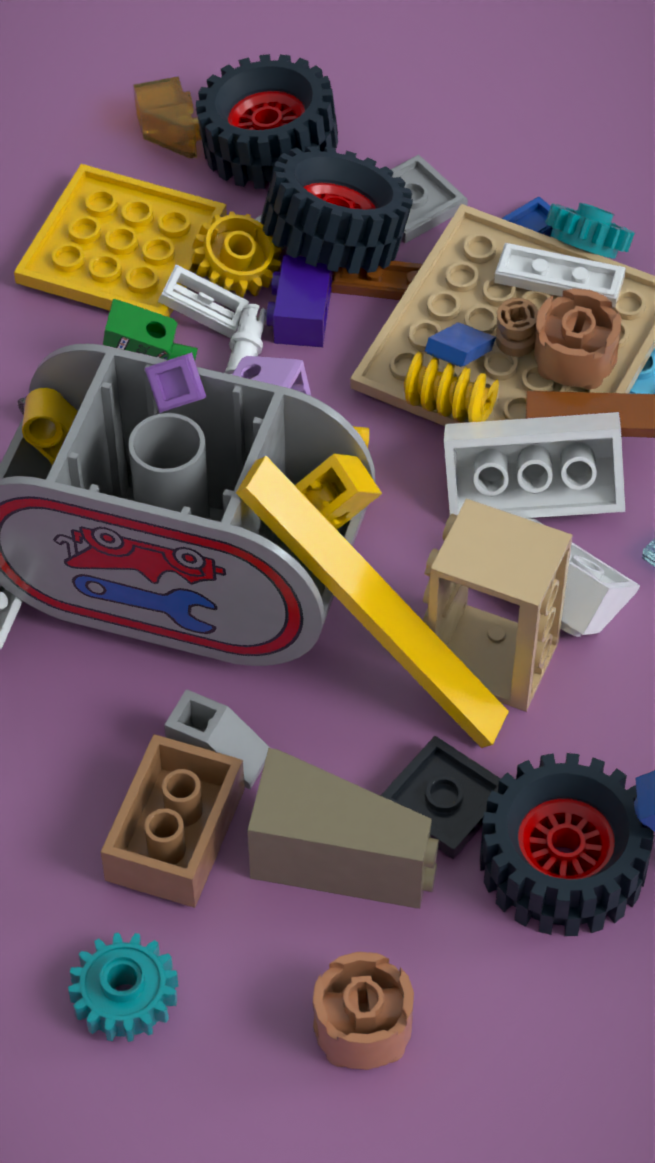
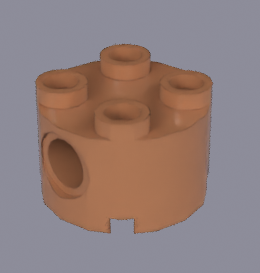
[534,288,621,389]
[313,951,414,1070]

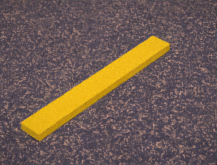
[236,456,509,748]

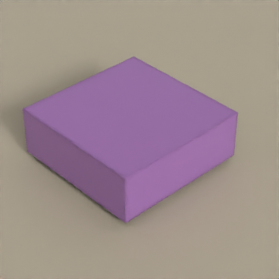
[145,352,207,413]

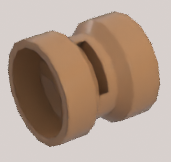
[496,298,538,357]

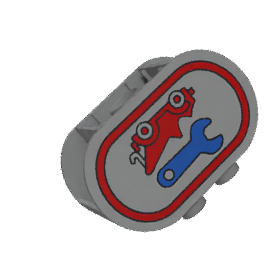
[0,344,375,666]

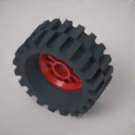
[196,54,338,189]
[261,146,413,274]
[479,753,654,936]

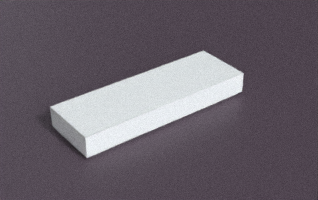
[494,243,626,308]

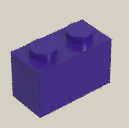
[266,255,332,348]

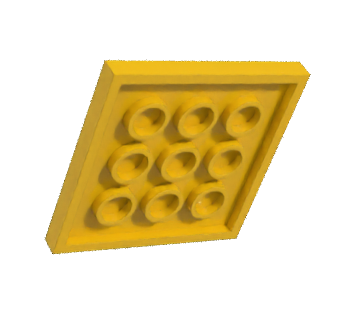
[14,164,227,317]

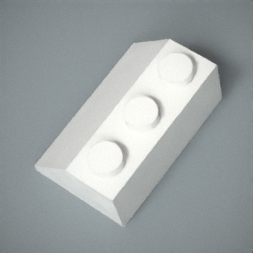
[525,518,640,637]

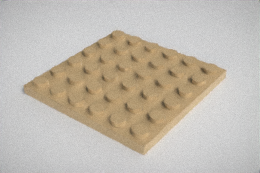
[350,204,655,426]

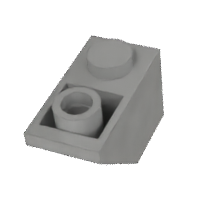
[164,689,270,790]

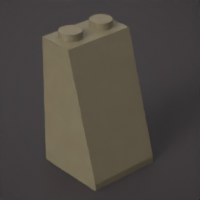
[247,748,439,909]

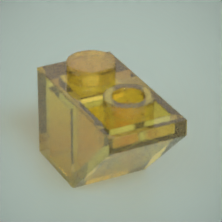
[133,76,202,159]

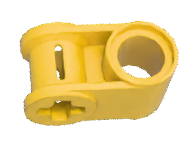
[22,388,78,465]

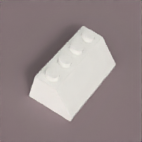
[444,412,625,518]

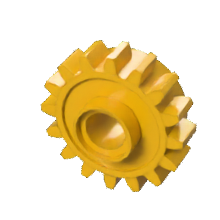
[191,211,281,298]

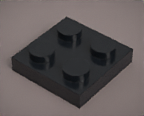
[380,736,501,859]

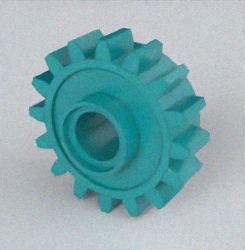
[545,202,635,259]
[68,932,179,1042]

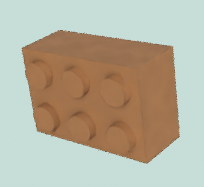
[101,734,245,908]

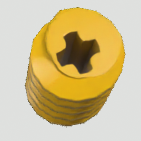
[404,351,499,423]

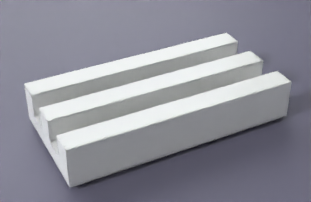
[158,265,249,338]

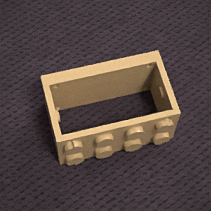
[423,498,572,712]

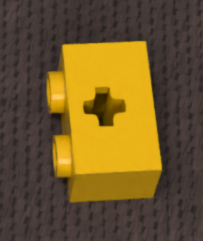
[295,454,382,530]

